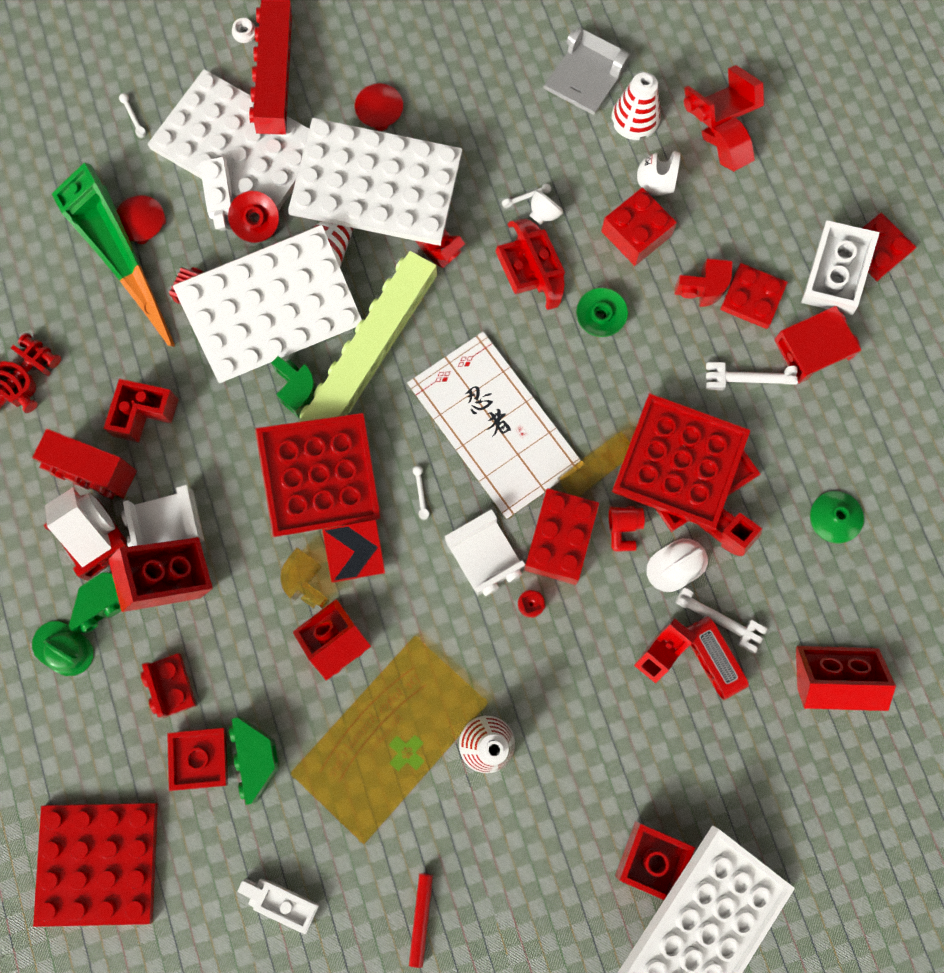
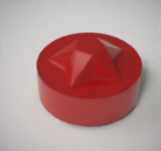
[518,590,545,618]

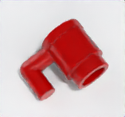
[608,506,645,552]

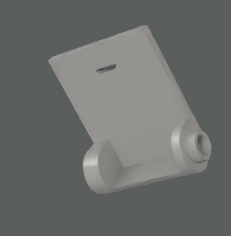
[543,27,631,115]

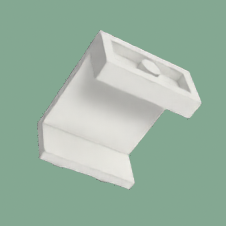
[121,485,204,547]
[445,509,525,596]

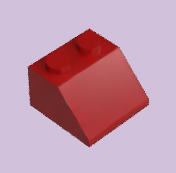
[293,599,371,681]

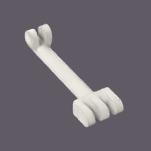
[706,362,798,391]
[675,588,767,654]

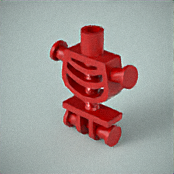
[0,333,61,413]

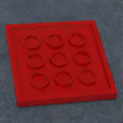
[612,393,751,530]
[255,413,381,537]
[33,803,158,927]

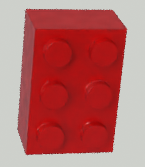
[32,428,137,500]
[524,488,599,585]
[108,537,213,612]

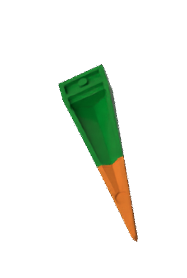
[52,162,175,347]

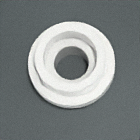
[232,18,255,43]

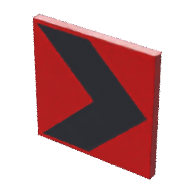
[322,520,385,583]

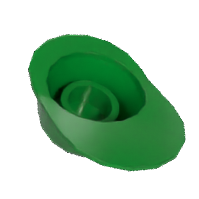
[32,621,93,676]

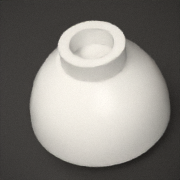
[530,190,563,225]

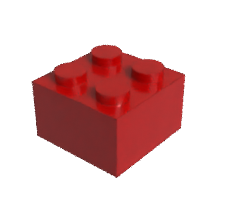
[601,187,677,266]
[615,821,695,900]

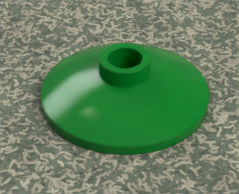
[576,288,628,337]
[810,491,864,544]

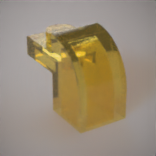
[280,547,330,609]

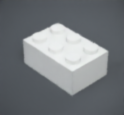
[801,221,879,315]

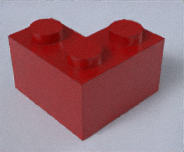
[103,379,179,443]

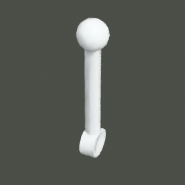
[119,93,146,138]
[502,183,551,208]
[413,465,429,520]

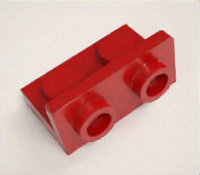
[141,653,197,718]

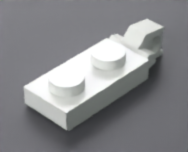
[200,157,233,231]
[237,878,320,934]

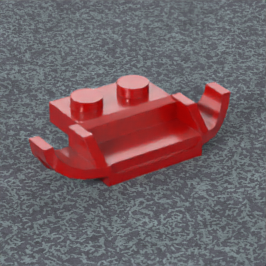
[495,219,565,310]

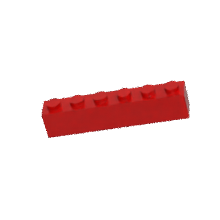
[249,0,293,135]

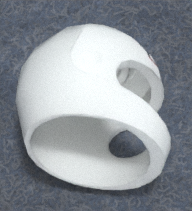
[637,151,681,196]

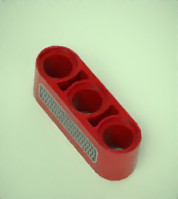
[686,616,749,701]

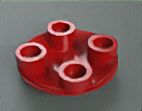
[354,83,404,131]
[117,195,166,245]

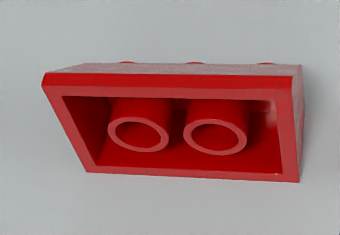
[796,646,896,711]

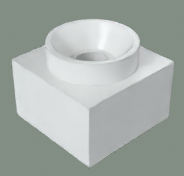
[45,487,115,567]

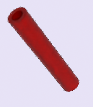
[409,873,433,968]

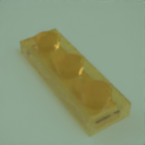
[557,431,630,497]

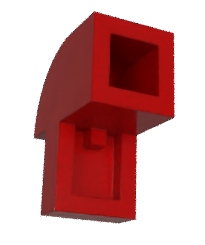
[701,117,755,172]
[415,229,465,268]
[674,258,733,307]
[700,509,762,556]
[634,618,697,684]

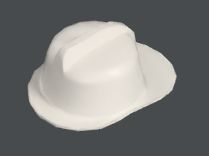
[647,538,708,592]

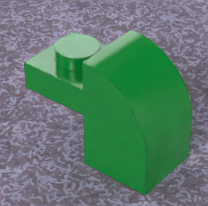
[271,356,316,419]

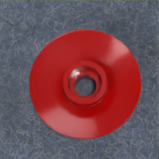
[228,191,279,243]

